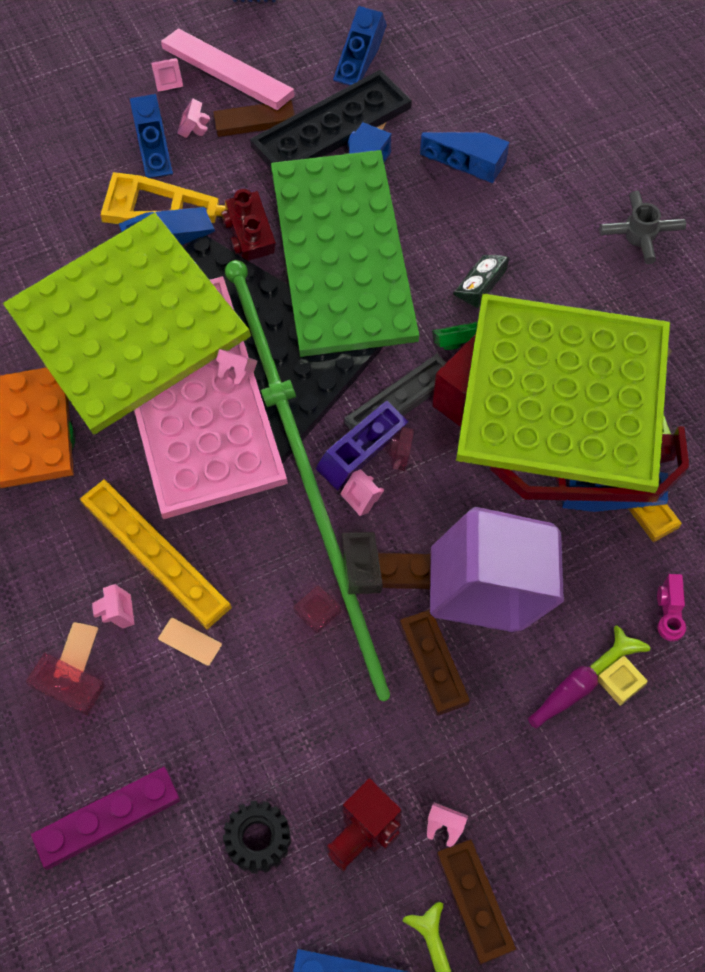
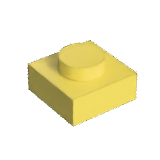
[598,656,648,706]

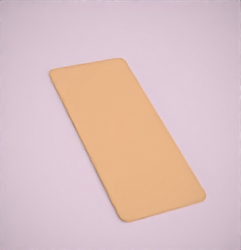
[158,618,222,666]
[54,622,98,683]

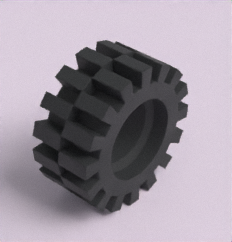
[223,801,291,874]

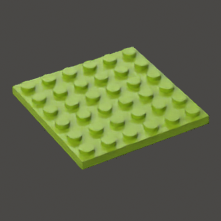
[3,212,251,435]
[456,294,670,493]

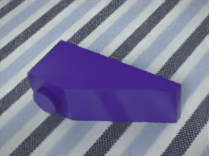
[315,400,408,491]

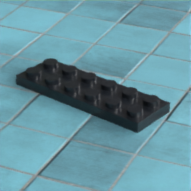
[250,70,412,168]

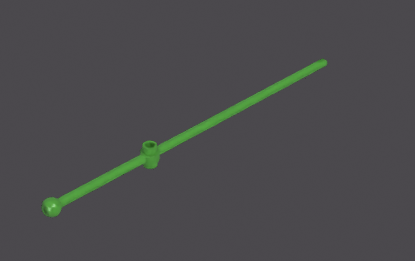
[225,260,390,701]

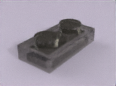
[341,532,383,594]

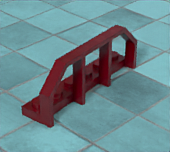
[490,426,689,502]

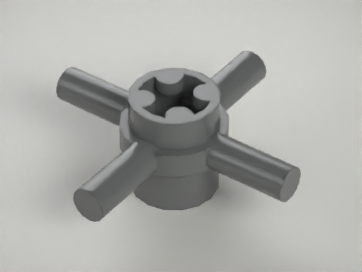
[599,191,686,264]

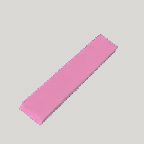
[161,28,294,110]

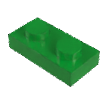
[432,322,478,350]

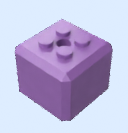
[430,507,564,632]

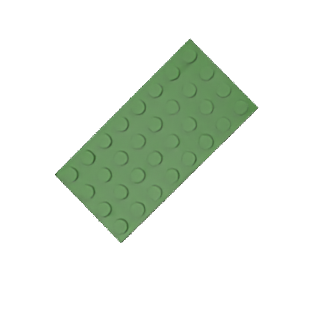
[271,150,419,357]

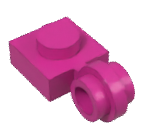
[657,574,686,641]

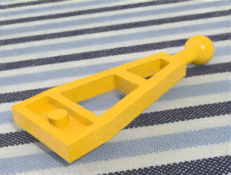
[100,172,225,224]

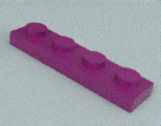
[31,766,181,870]

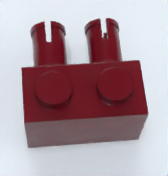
[221,189,276,261]
[327,778,402,872]

